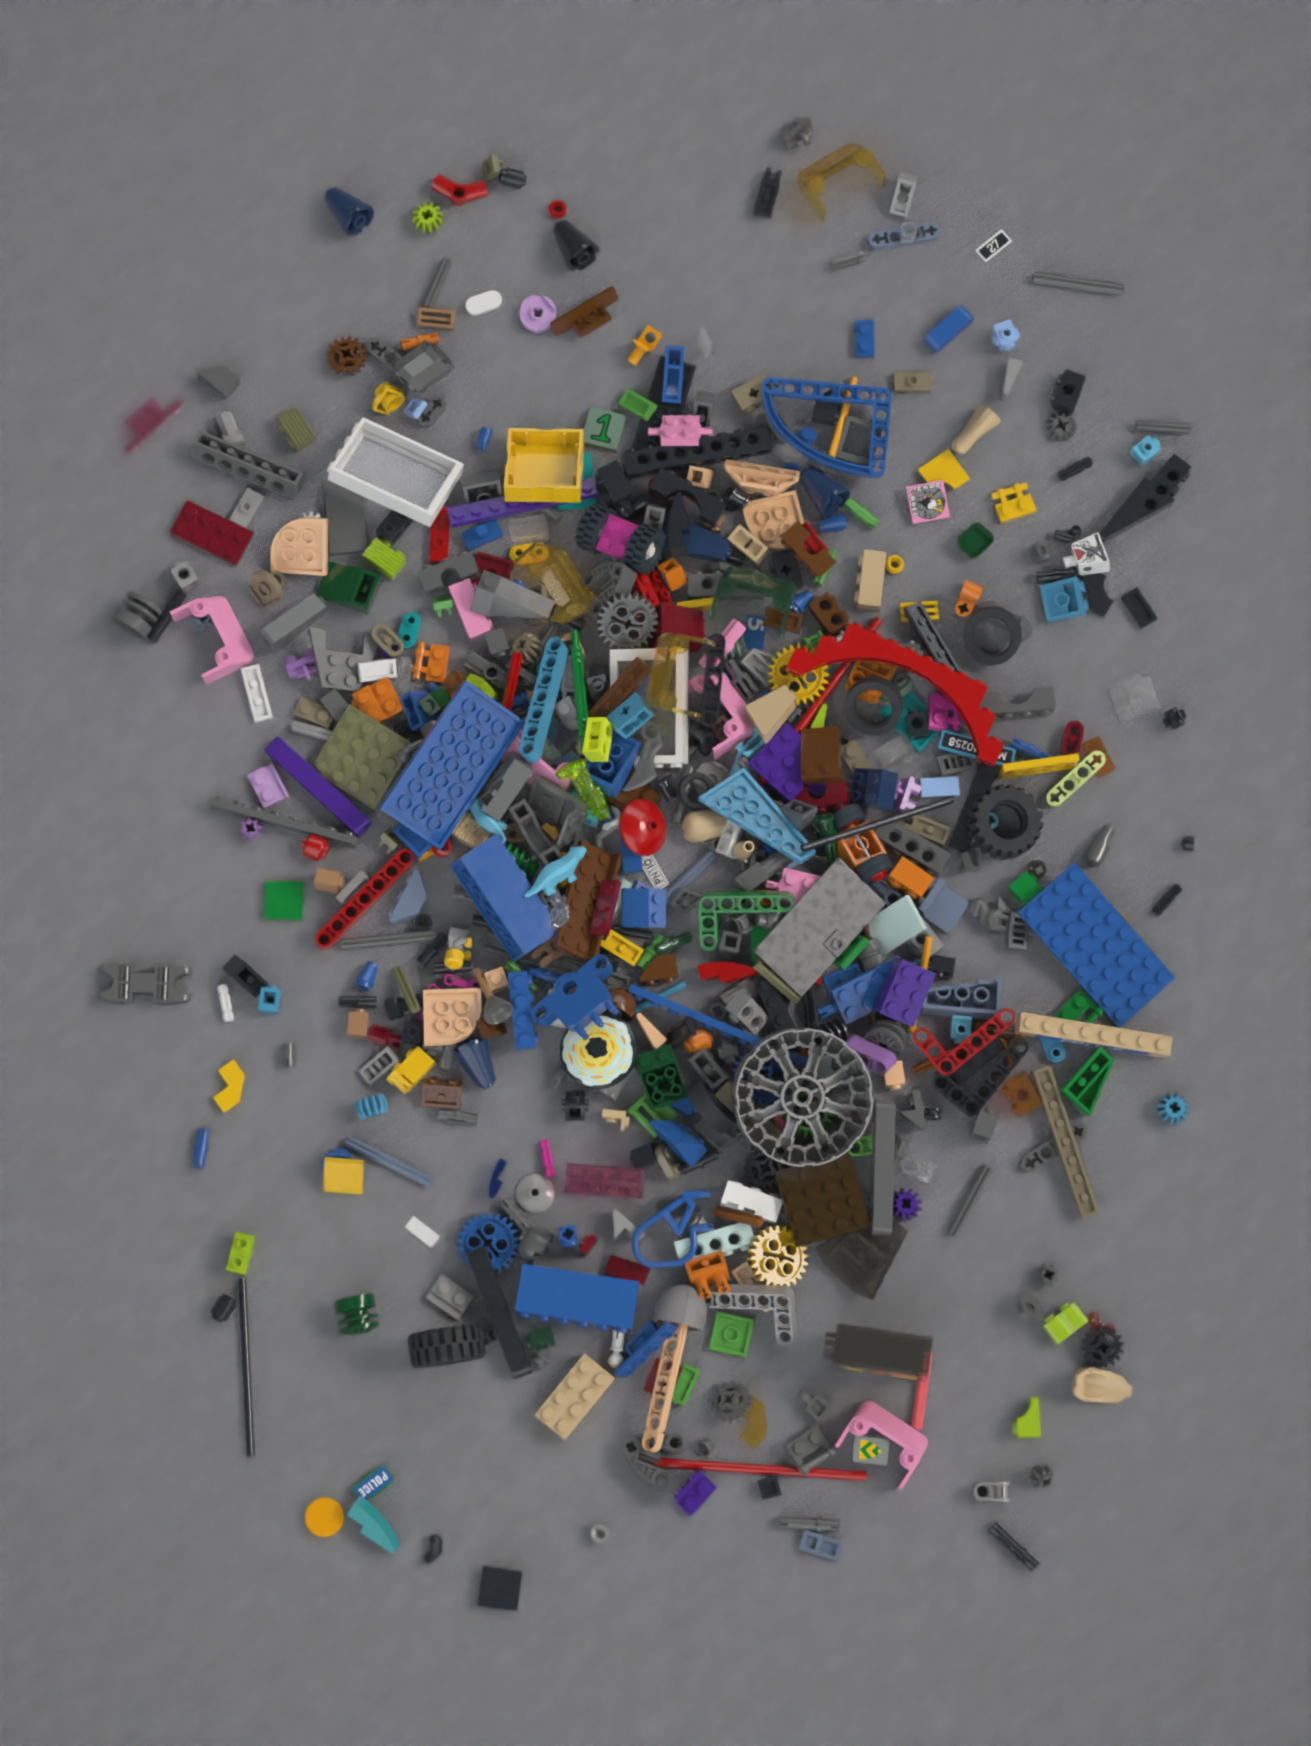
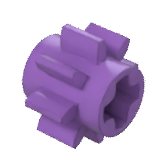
[239,817,263,842]

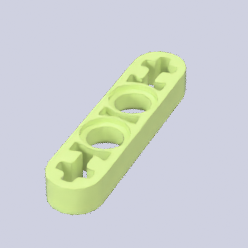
[1046,750,1106,807]

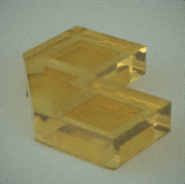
[740,1396,768,1449]

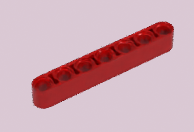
[315,848,415,950]

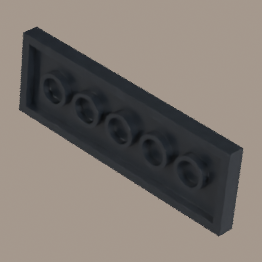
[631,356,696,465]

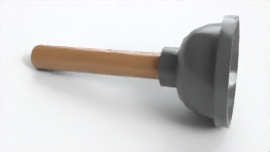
[473,968,513,1025]

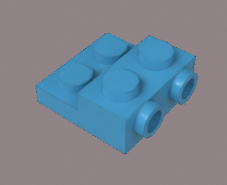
[1040,576,1089,623]

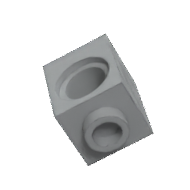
[170,561,200,593]

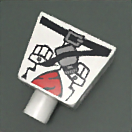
[1063,532,1110,575]

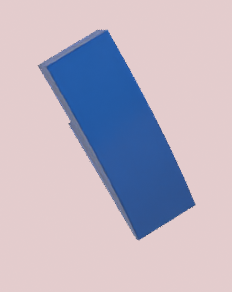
[662,345,685,403]

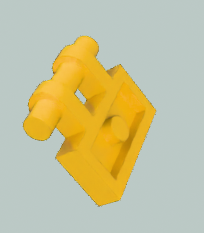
[990,482,1037,524]

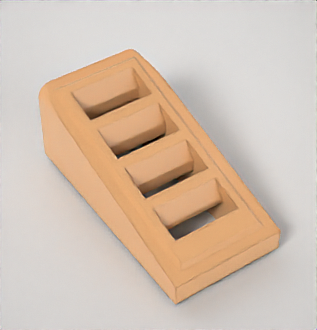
[636,1013,666,1050]

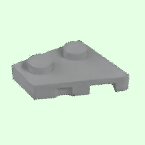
[740,648,786,689]

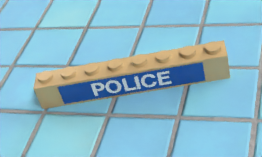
[1014,1012,1173,1058]

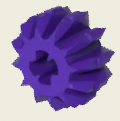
[893,1188,922,1221]

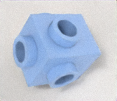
[991,319,1020,351]

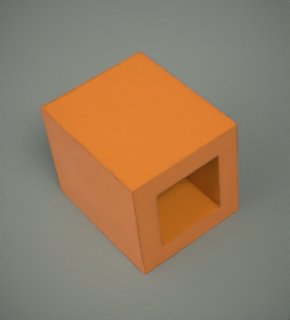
[657,557,688,592]

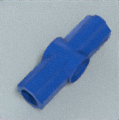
[558,1225,579,1248]

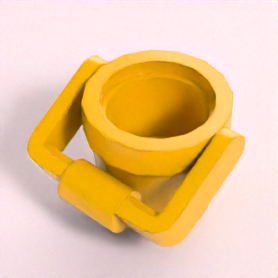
[372,381,405,415]

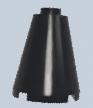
[553,220,600,272]

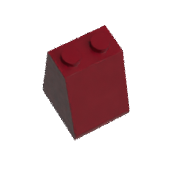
[647,602,706,653]

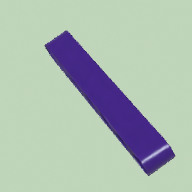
[264,736,372,838]

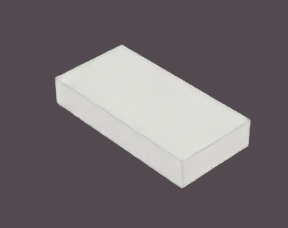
[357,658,397,682]

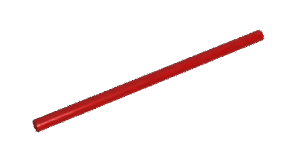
[757,616,883,784]
[650,1458,867,1481]

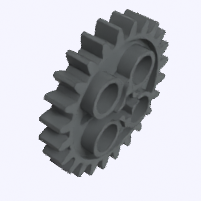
[596,590,658,649]

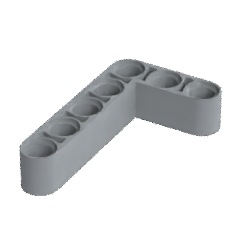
[704,1284,797,1346]

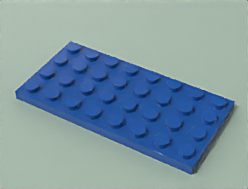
[378,679,525,850]
[1017,862,1175,1028]

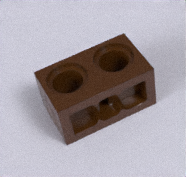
[808,592,850,636]

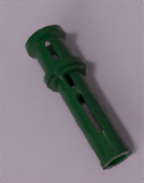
[817,813,838,867]

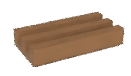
[417,307,456,330]

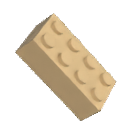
[534,1353,615,1441]

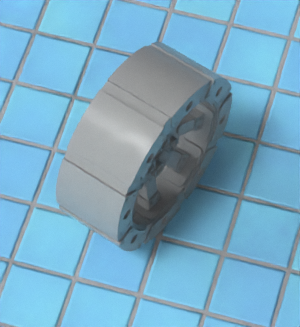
[732,1028,873,1167]

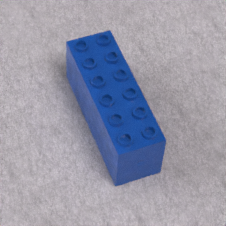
[449,834,558,962]
[515,1264,639,1334]

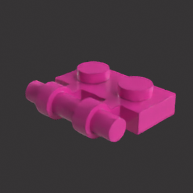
[927,692,962,733]

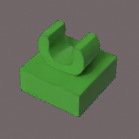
[432,595,453,617]

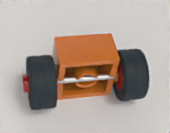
[833,804,894,885]

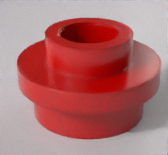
[548,200,567,219]

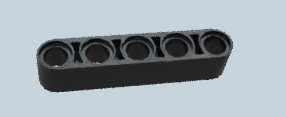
[700,633,726,728]

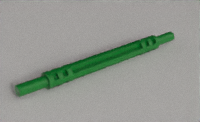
[570,630,588,755]

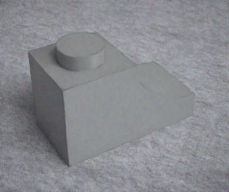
[889,172,919,217]

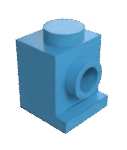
[258,985,282,1015]

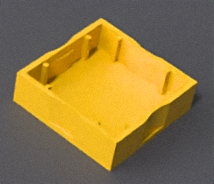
[504,428,585,503]

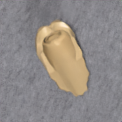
[681,807,727,843]
[1071,1367,1133,1403]

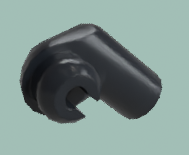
[1053,525,1081,543]

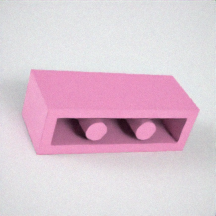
[448,578,493,642]

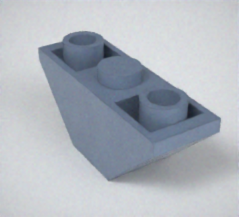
[388,869,428,925]

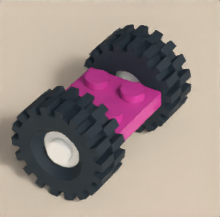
[575,503,666,575]

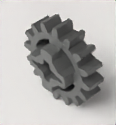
[710,1380,753,1424]

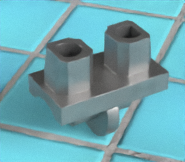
[780,116,814,151]

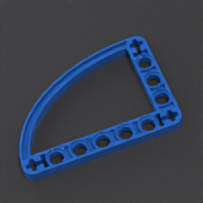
[762,377,892,479]

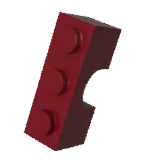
[794,780,850,815]

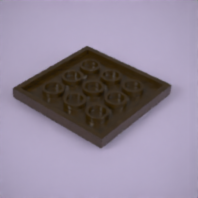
[774,1152,871,1248]

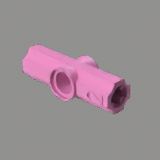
[698,619,746,669]

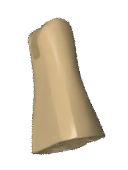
[951,405,1002,454]

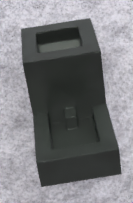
[656,1200,701,1218]

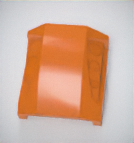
[845,660,896,704]

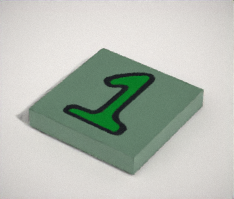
[584,406,627,452]

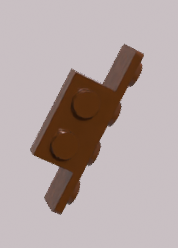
[550,286,619,338]

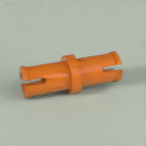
[401,332,440,351]

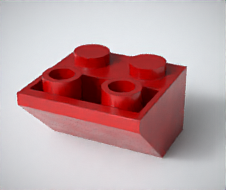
[630,569,672,616]

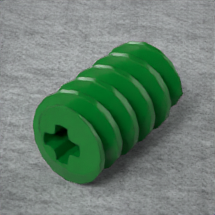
[506,843,540,881]

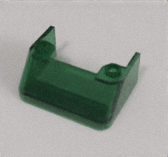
[710,566,797,639]

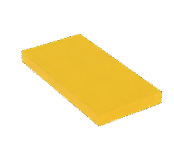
[999,753,1079,779]

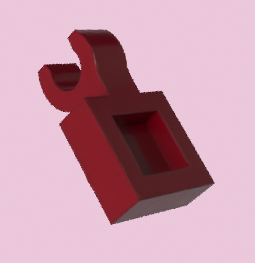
[366,1024,402,1050]

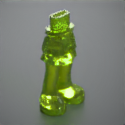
[555,759,611,821]

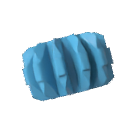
[1157,1092,1190,1125]
[355,1093,388,1119]

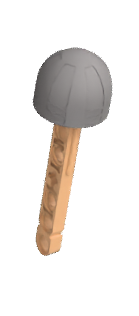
[642,1285,707,1453]

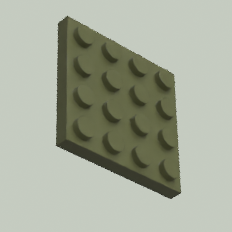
[312,704,412,810]

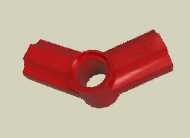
[431,174,488,206]

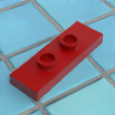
[429,507,450,563]

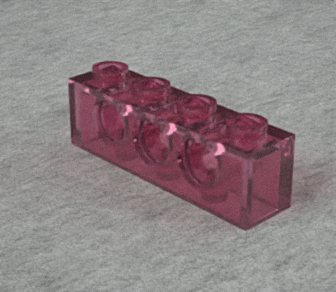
[564,1163,645,1199]

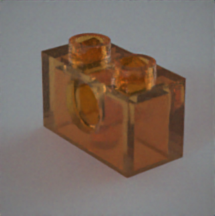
[1002,1072,1043,1119]

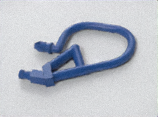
[631,1190,714,1269]

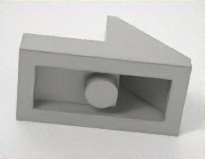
[613,1209,645,1242]

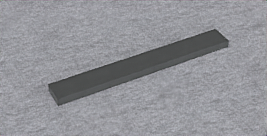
[480,930,632,990]

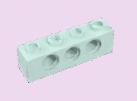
[674,1223,755,1266]

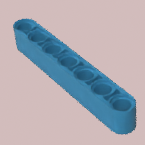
[518,637,569,764]

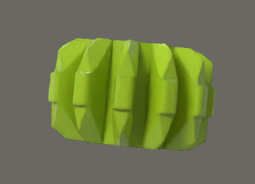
[412,202,443,234]

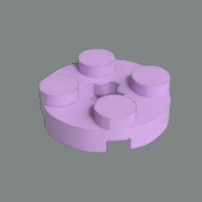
[519,295,557,334]

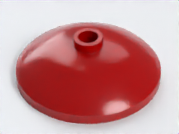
[619,799,667,856]

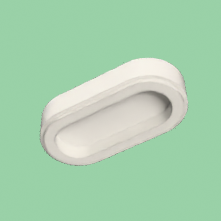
[466,290,502,316]

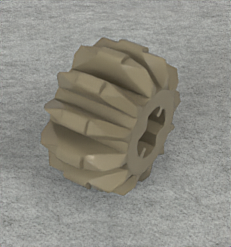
[510,632,542,666]

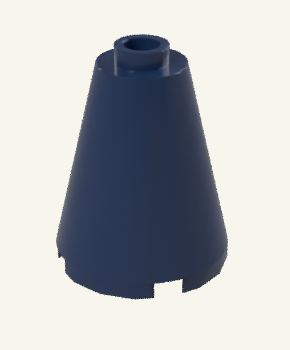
[324,187,374,236]
[800,467,851,518]
[451,1036,496,1090]

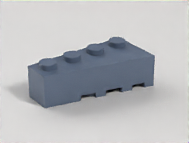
[920,978,1002,1020]

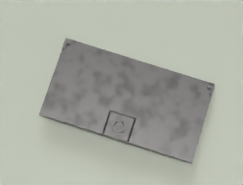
[753,857,886,997]

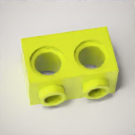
[582,717,613,762]

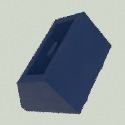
[850,768,898,811]

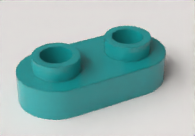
[398,612,421,650]

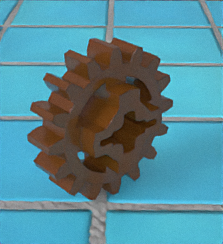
[327,336,368,377]

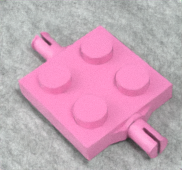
[648,415,713,446]
[765,868,820,906]

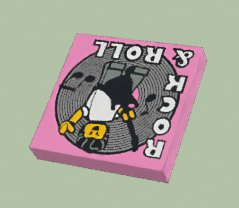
[906,480,950,524]

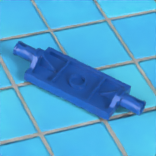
[816,955,921,1025]

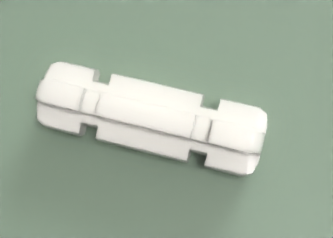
[217,984,234,1022]

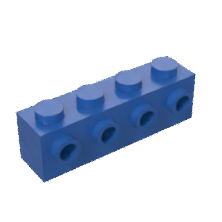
[508,970,539,1050]

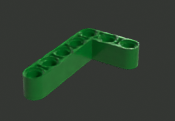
[699,891,795,951]

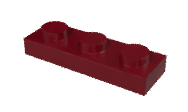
[589,880,621,936]

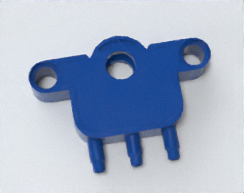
[531,954,619,1040]

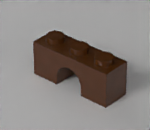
[779,520,836,578]

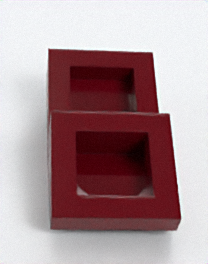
[605,1255,650,1286]

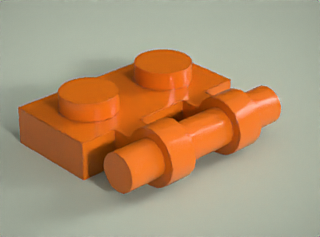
[412,642,450,684]

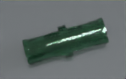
[654,931,693,956]

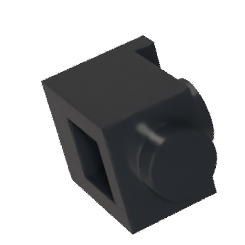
[927,955,956,980]

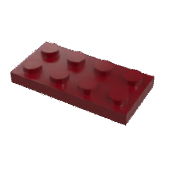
[169,500,254,566]

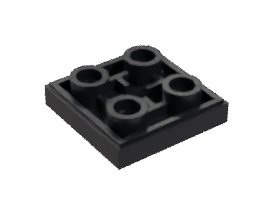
[478,1566,523,1611]

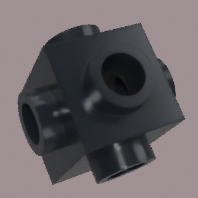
[561,1090,589,1121]

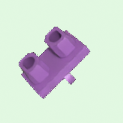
[285,648,316,681]
[893,776,922,812]

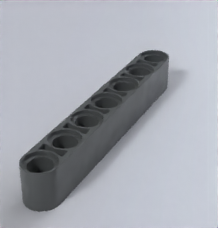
[870,1100,896,1236]

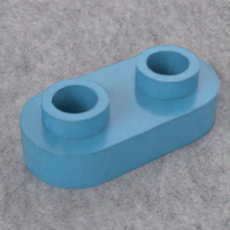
[1039,1038,1066,1064]

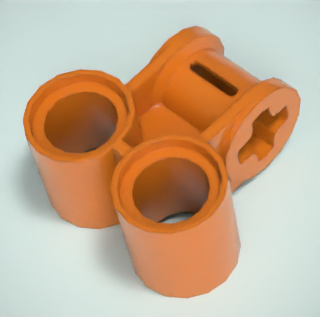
[955,580,984,617]

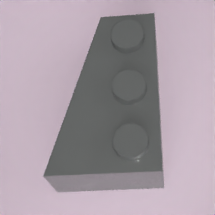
[478,751,533,821]

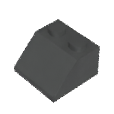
[460,469,503,504]

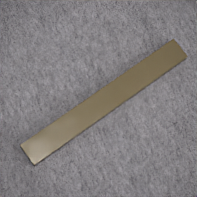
[1032,1065,1100,1219]

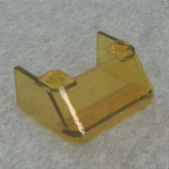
[796,142,887,222]
[513,543,596,624]
[646,633,716,718]

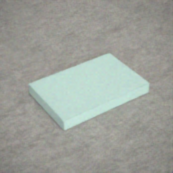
[868,895,927,955]

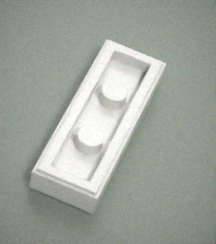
[240,664,273,723]

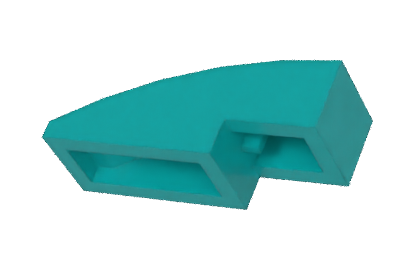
[347,1496,400,1554]

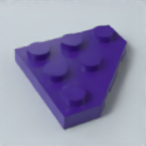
[748,723,804,802]

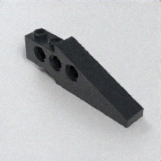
[1099,454,1191,543]

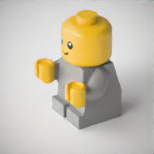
[444,927,472,970]

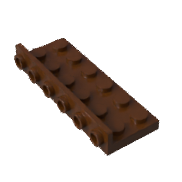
[552,840,622,962]

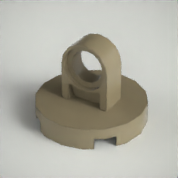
[248,570,285,607]

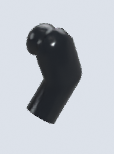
[423,1534,443,1565]

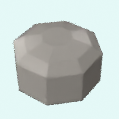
[590,1524,609,1543]

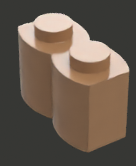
[314,867,346,894]

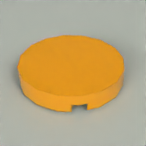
[305,1497,345,1537]

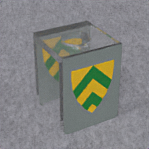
[851,1436,889,1466]

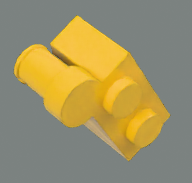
[386,1046,436,1095]

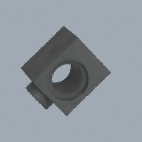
[484,628,510,660]

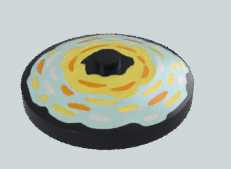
[560,1012,638,1089]

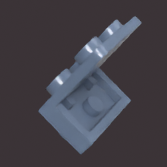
[917,878,969,933]

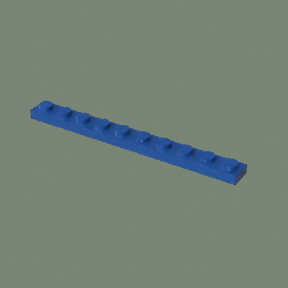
[628,984,808,1068]

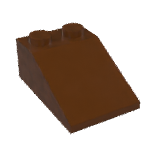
[800,726,843,785]

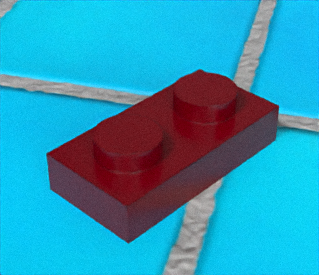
[579,1233,598,1257]

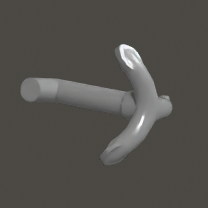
[594,806,621,850]

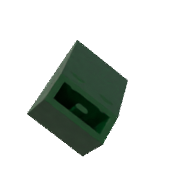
[316,561,382,615]
[635,1044,689,1110]

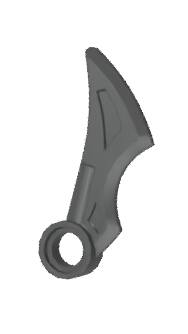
[623,721,663,792]

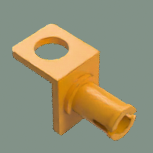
[627,325,663,366]

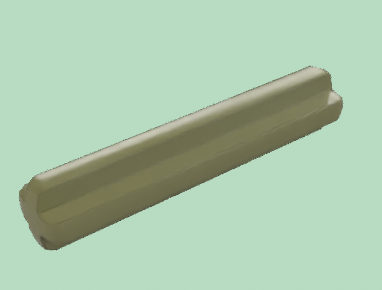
[392,966,420,1014]

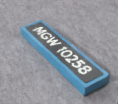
[937,730,1016,766]

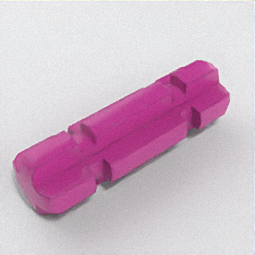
[539,1139,556,1178]

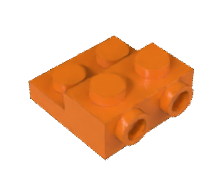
[351,676,404,723]

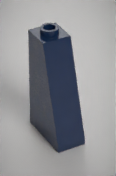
[662,511,733,563]

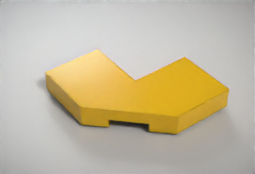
[213,1059,245,1114]

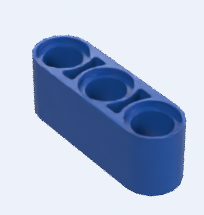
[923,304,974,354]

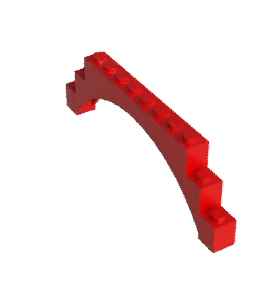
[785,622,1004,767]

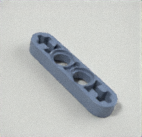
[868,222,940,250]

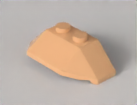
[724,459,800,497]

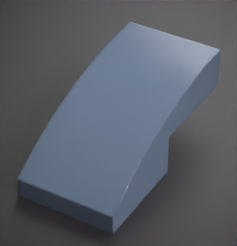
[799,1530,844,1562]

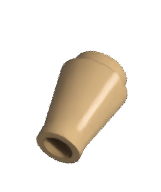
[733,841,754,860]

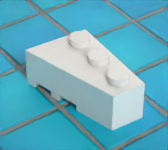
[720,1180,782,1224]

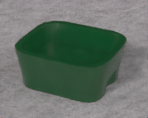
[957,522,994,560]

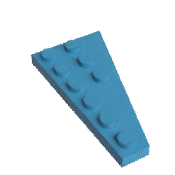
[698,768,816,864]

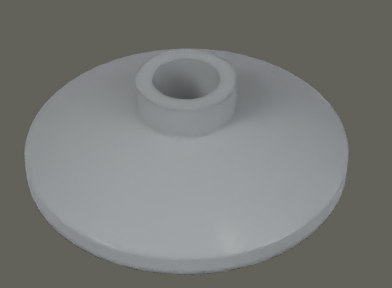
[516,1174,555,1213]

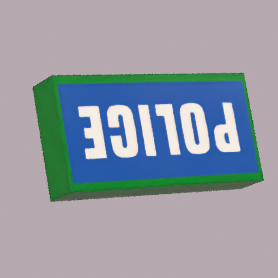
[352,1464,395,1501]

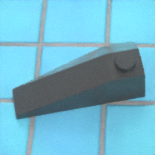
[470,570,555,619]

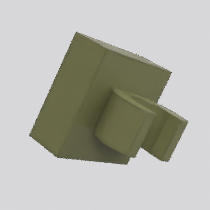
[482,155,504,180]
[379,829,403,854]

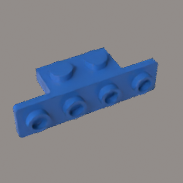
[614,1321,679,1378]

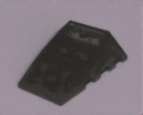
[814,1211,908,1301]

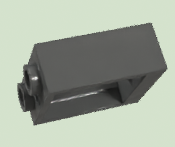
[835,415,883,466]

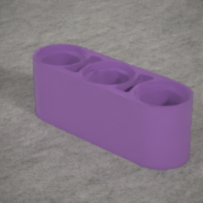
[845,1035,897,1075]

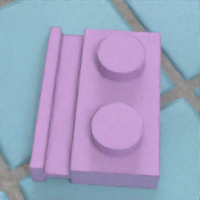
[247,763,289,810]

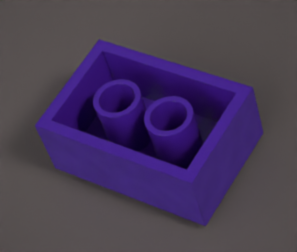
[873,957,936,1027]

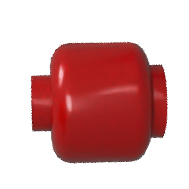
[300,834,330,862]

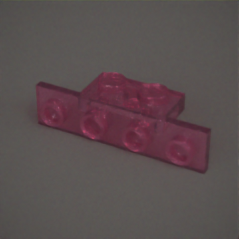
[123,397,184,453]

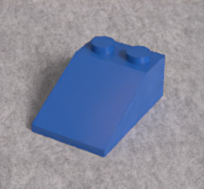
[580,729,642,799]
[649,1120,707,1168]

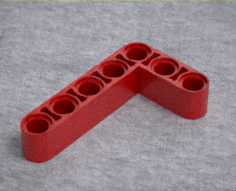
[913,1007,1015,1075]

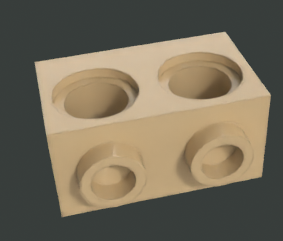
[727,524,770,566]

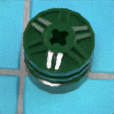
[334,1293,380,1336]

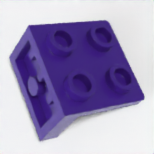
[673,1471,718,1517]

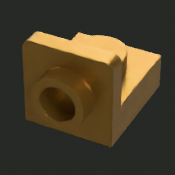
[541,822,561,846]

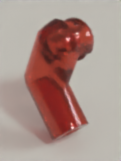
[1088,1312,1114,1331]

